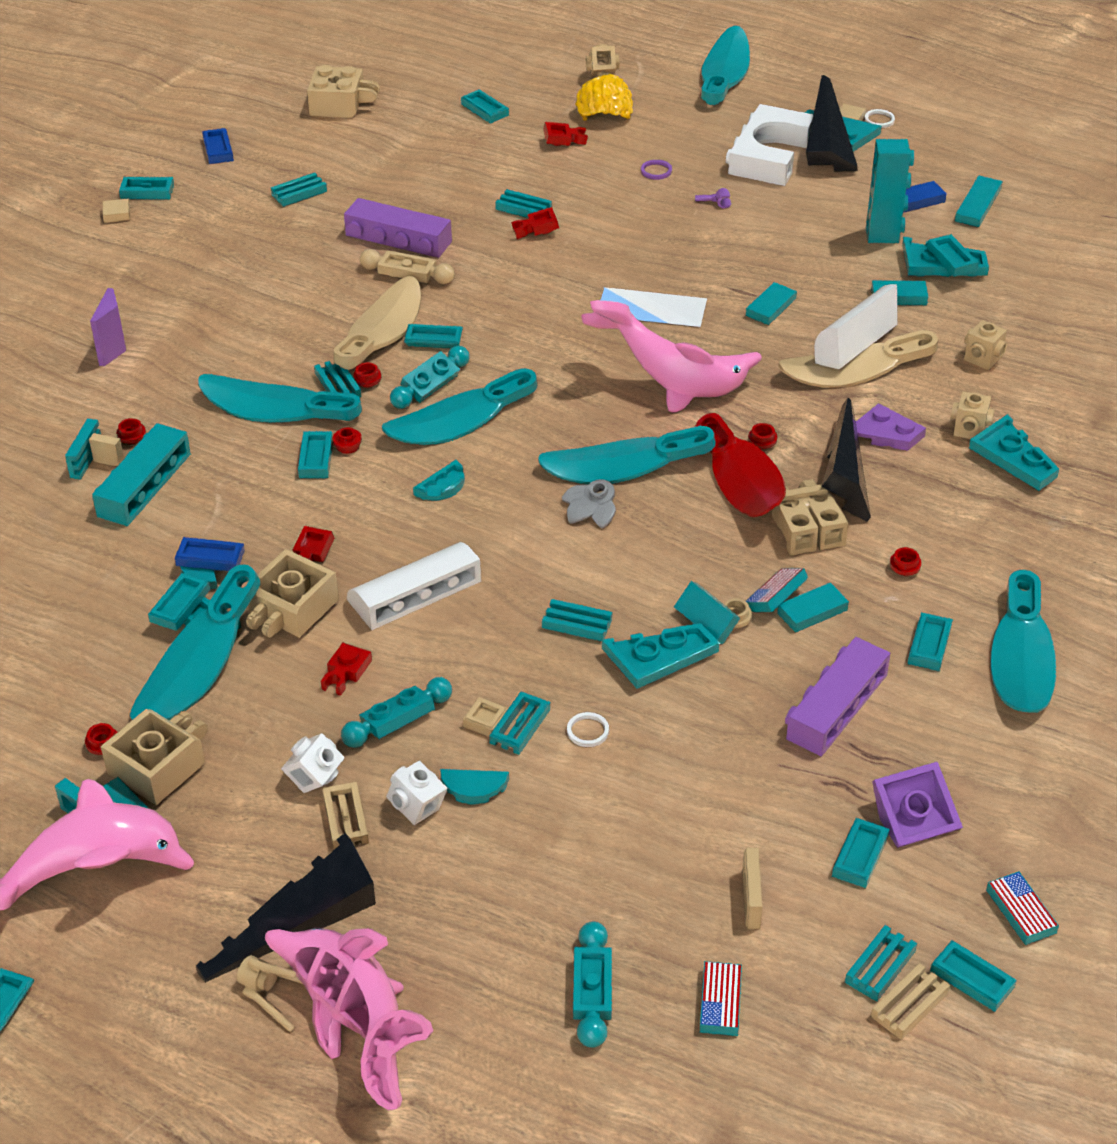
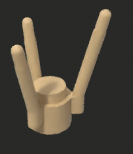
[237,955,303,1032]

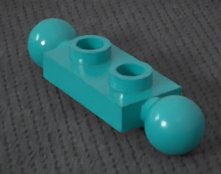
[390,345,470,409]
[341,677,452,748]
[573,921,612,1048]

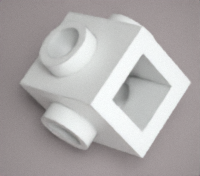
[281,733,345,793]
[386,761,448,825]

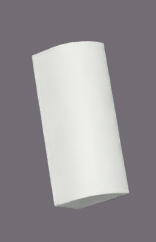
[814,284,898,369]
[347,542,481,630]

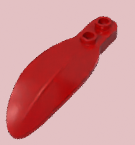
[695,413,786,517]

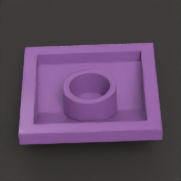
[90,288,126,366]
[872,761,963,848]

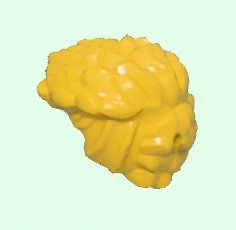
[575,74,633,121]

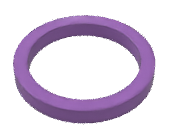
[641,160,672,180]

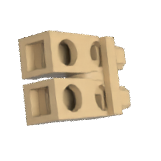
[772,479,848,556]

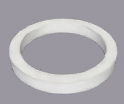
[864,109,895,128]
[567,712,609,747]

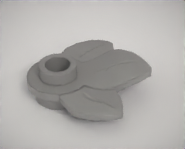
[562,479,616,529]

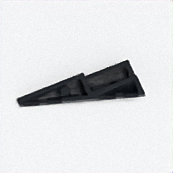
[806,75,858,172]
[821,398,871,522]
[196,833,376,983]

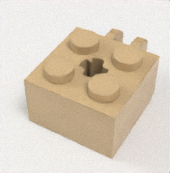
[307,65,380,118]
[246,549,339,638]
[101,709,208,805]

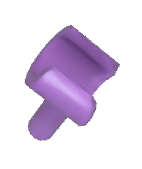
[695,188,731,208]

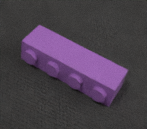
[344,198,452,258]
[785,637,891,757]

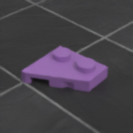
[856,403,926,451]

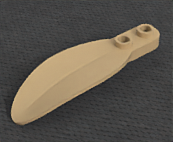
[334,276,421,369]
[778,330,938,388]

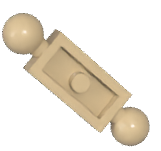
[360,249,455,284]

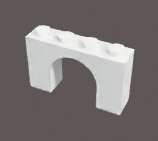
[726,104,813,186]

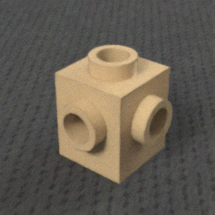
[585,44,620,78]
[964,320,1007,370]
[950,391,995,439]

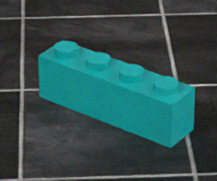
[865,139,914,243]
[92,423,191,526]

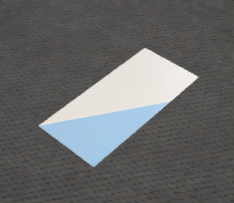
[600,287,707,327]

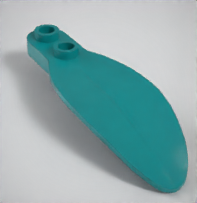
[701,25,750,105]
[382,368,538,445]
[198,374,362,423]
[538,426,716,485]
[130,564,260,720]
[990,570,1056,713]

